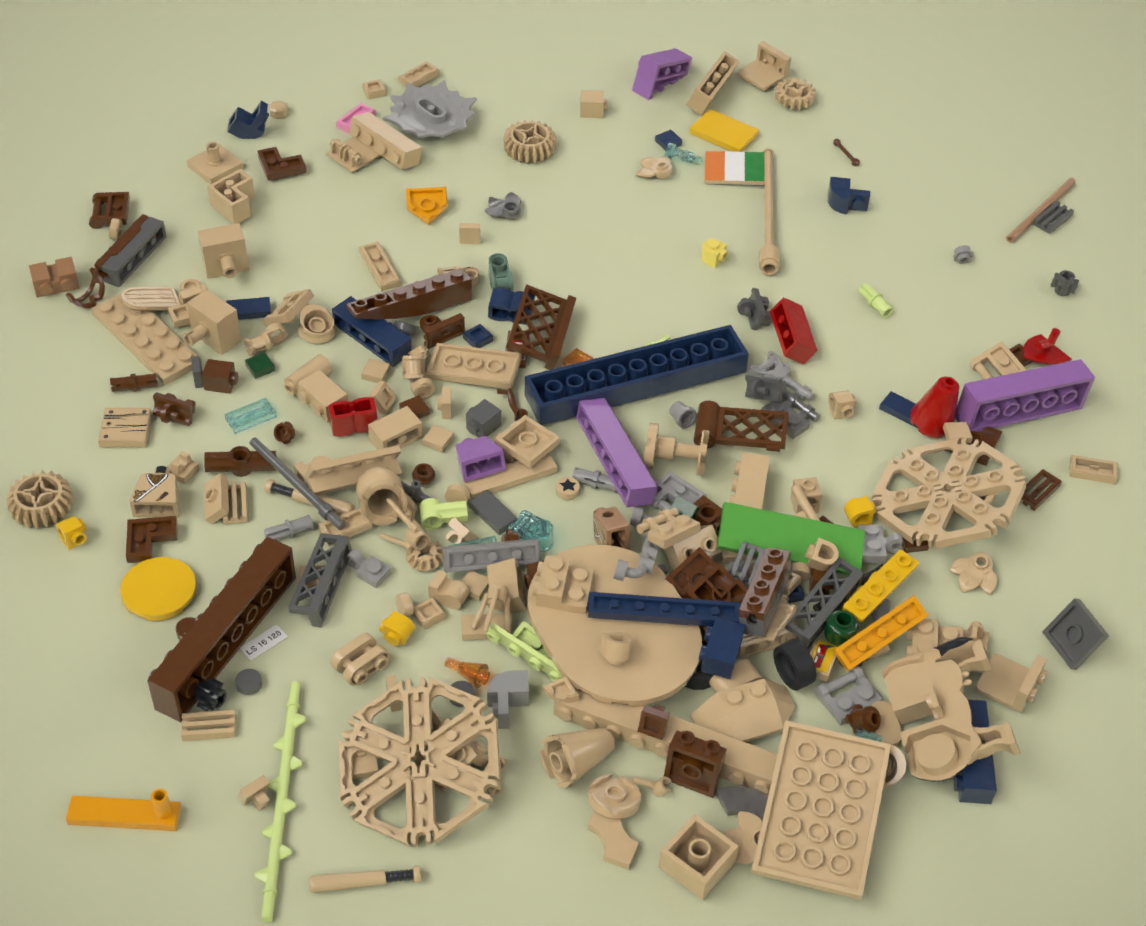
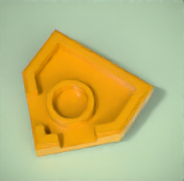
[406,187,448,225]

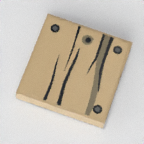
[98,408,152,447]

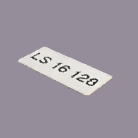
[240,625,288,660]

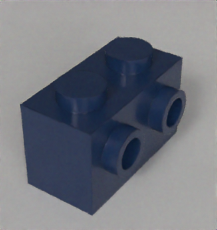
[698,617,746,680]

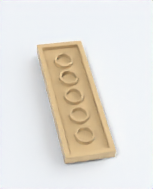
[91,293,202,385]

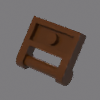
[89,192,130,229]

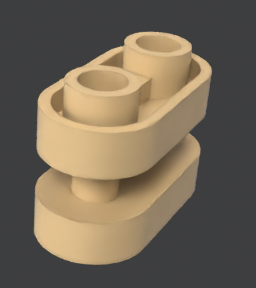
[330,633,389,685]

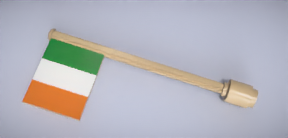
[705,149,780,275]

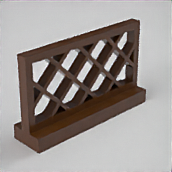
[506,284,576,370]

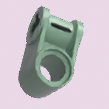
[489,253,514,291]

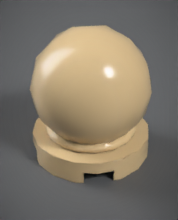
[356,466,408,525]

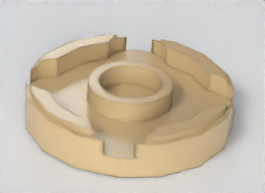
[587,775,641,819]

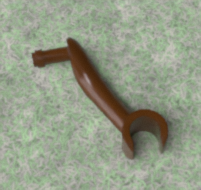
[497,388,528,421]

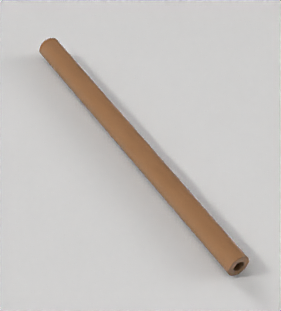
[1006,178,1076,243]

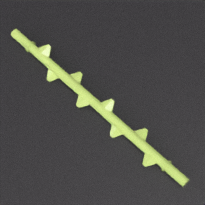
[255,681,306,922]

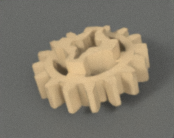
[774,77,816,110]

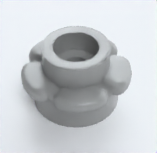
[953,245,974,264]

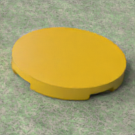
[120,557,197,621]

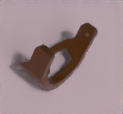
[66,267,105,308]

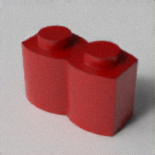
[328,397,378,437]

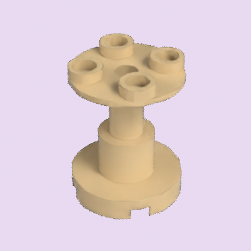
[644,423,710,476]

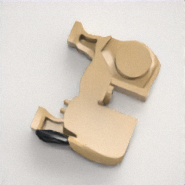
[882,637,1021,782]

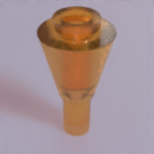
[445,657,490,688]

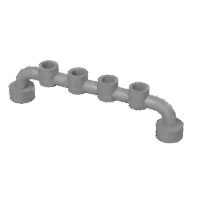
[613,507,658,581]

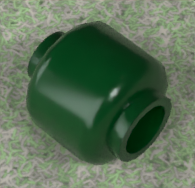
[824,610,859,647]

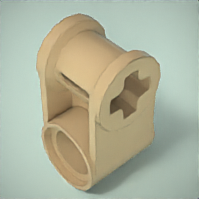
[402,355,425,378]

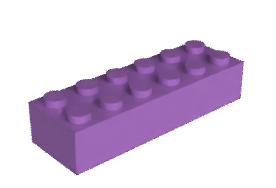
[955,359,1095,432]

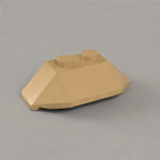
[690,678,795,742]

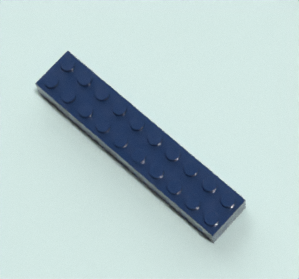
[524,325,749,425]

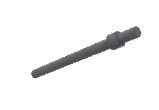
[249,437,346,530]

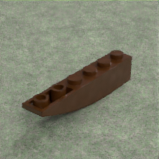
[346,268,472,320]

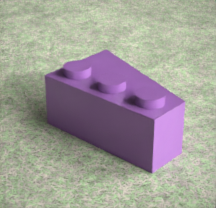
[632,48,692,100]

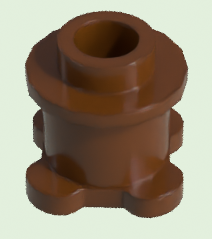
[845,704,881,735]

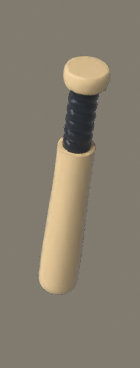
[265,479,355,515]
[309,865,421,893]

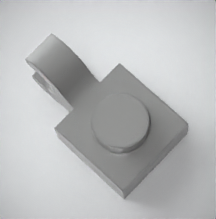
[347,549,391,589]

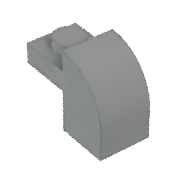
[487,670,529,729]

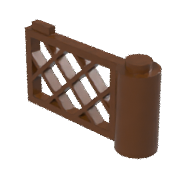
[693,400,789,452]

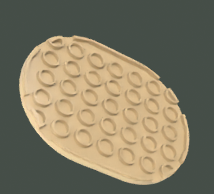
[527,545,702,706]

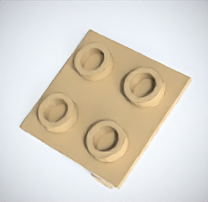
[326,137,381,172]

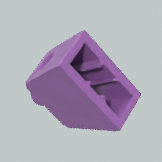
[455,436,506,482]

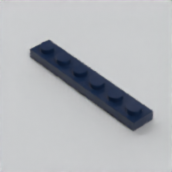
[588,592,740,627]

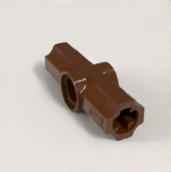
[204,446,277,477]

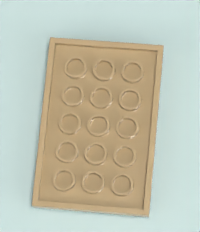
[751,720,891,900]

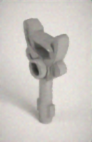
[748,351,815,401]

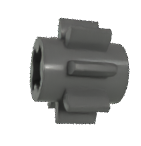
[1051,270,1079,296]

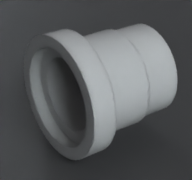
[669,401,697,428]

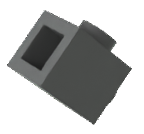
[466,399,501,437]

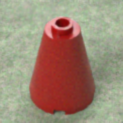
[910,376,960,438]

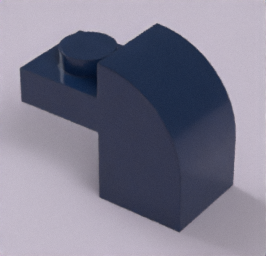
[227,101,269,139]
[828,176,870,215]

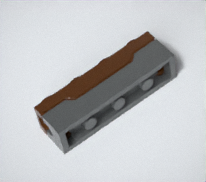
[94,214,167,287]
[739,547,792,637]

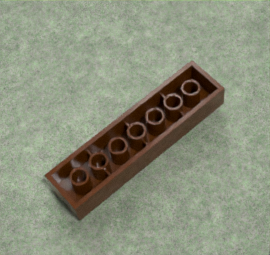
[147,536,296,723]

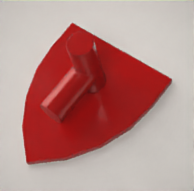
[1023,328,1072,364]

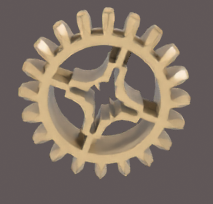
[503,120,556,163]
[6,470,73,529]

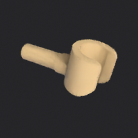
[633,776,672,797]

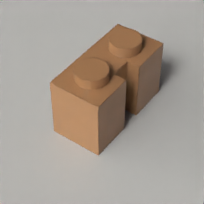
[29,256,80,298]

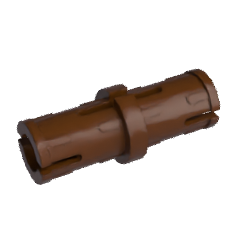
[110,373,158,392]

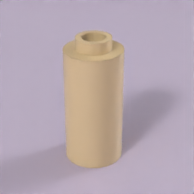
[284,354,333,397]

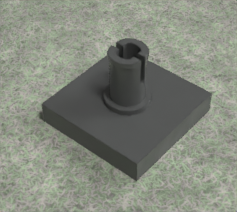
[1042,598,1109,670]

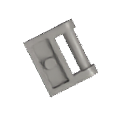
[814,666,883,726]

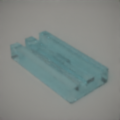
[225,398,277,434]

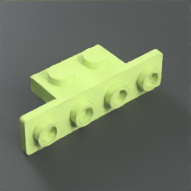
[485,621,563,681]

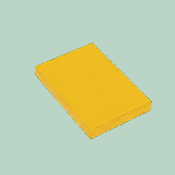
[689,109,759,152]

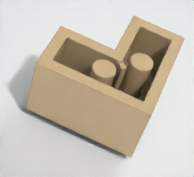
[207,169,255,224]

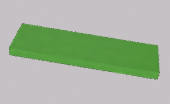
[717,502,865,575]

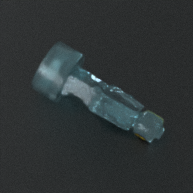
[664,142,703,164]

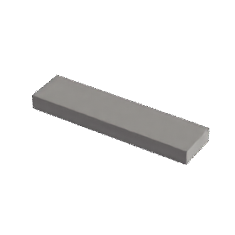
[442,538,540,573]

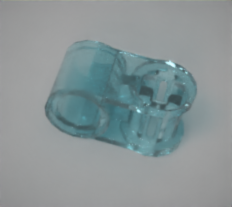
[507,510,554,551]

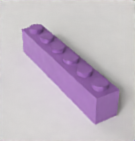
[576,398,657,507]

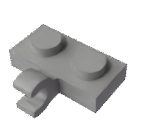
[858,525,903,564]

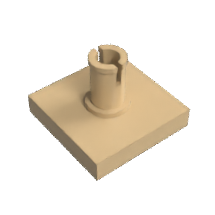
[187,141,244,184]

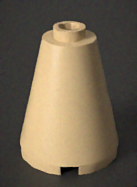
[540,728,615,788]

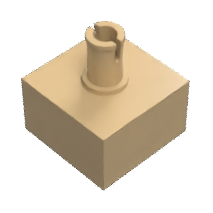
[197,223,249,279]
[183,289,241,355]

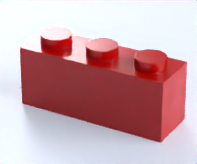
[770,297,818,365]

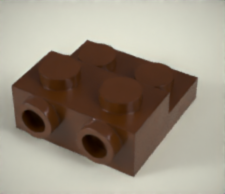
[664,730,727,798]

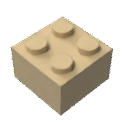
[659,814,739,900]

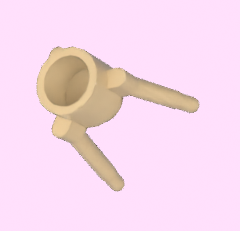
[380,498,430,551]
[471,584,511,633]

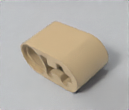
[709,659,763,693]

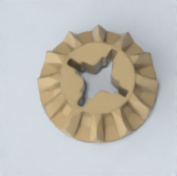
[406,539,443,571]

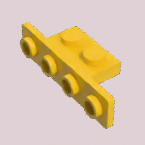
[843,550,919,622]

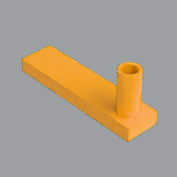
[832,595,929,671]
[66,788,182,831]

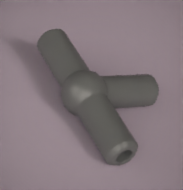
[401,480,431,502]

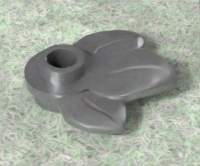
[485,192,521,220]

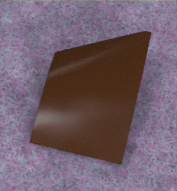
[665,547,748,602]

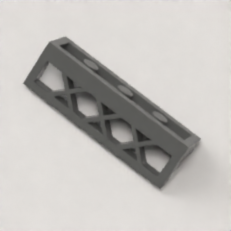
[288,533,352,627]
[784,557,864,649]

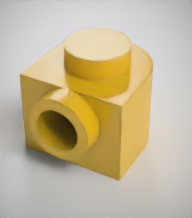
[844,496,876,528]
[56,516,87,550]
[379,610,415,646]

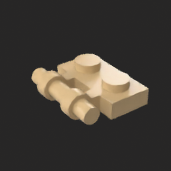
[636,508,700,549]

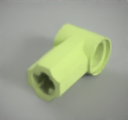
[419,498,468,530]

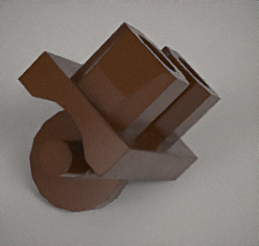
[152,392,196,426]

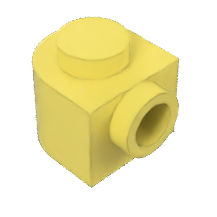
[701,239,728,268]

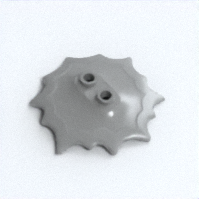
[383,80,477,139]

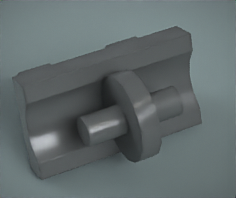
[737,288,772,330]
[745,374,786,402]

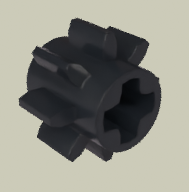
[194,678,227,711]

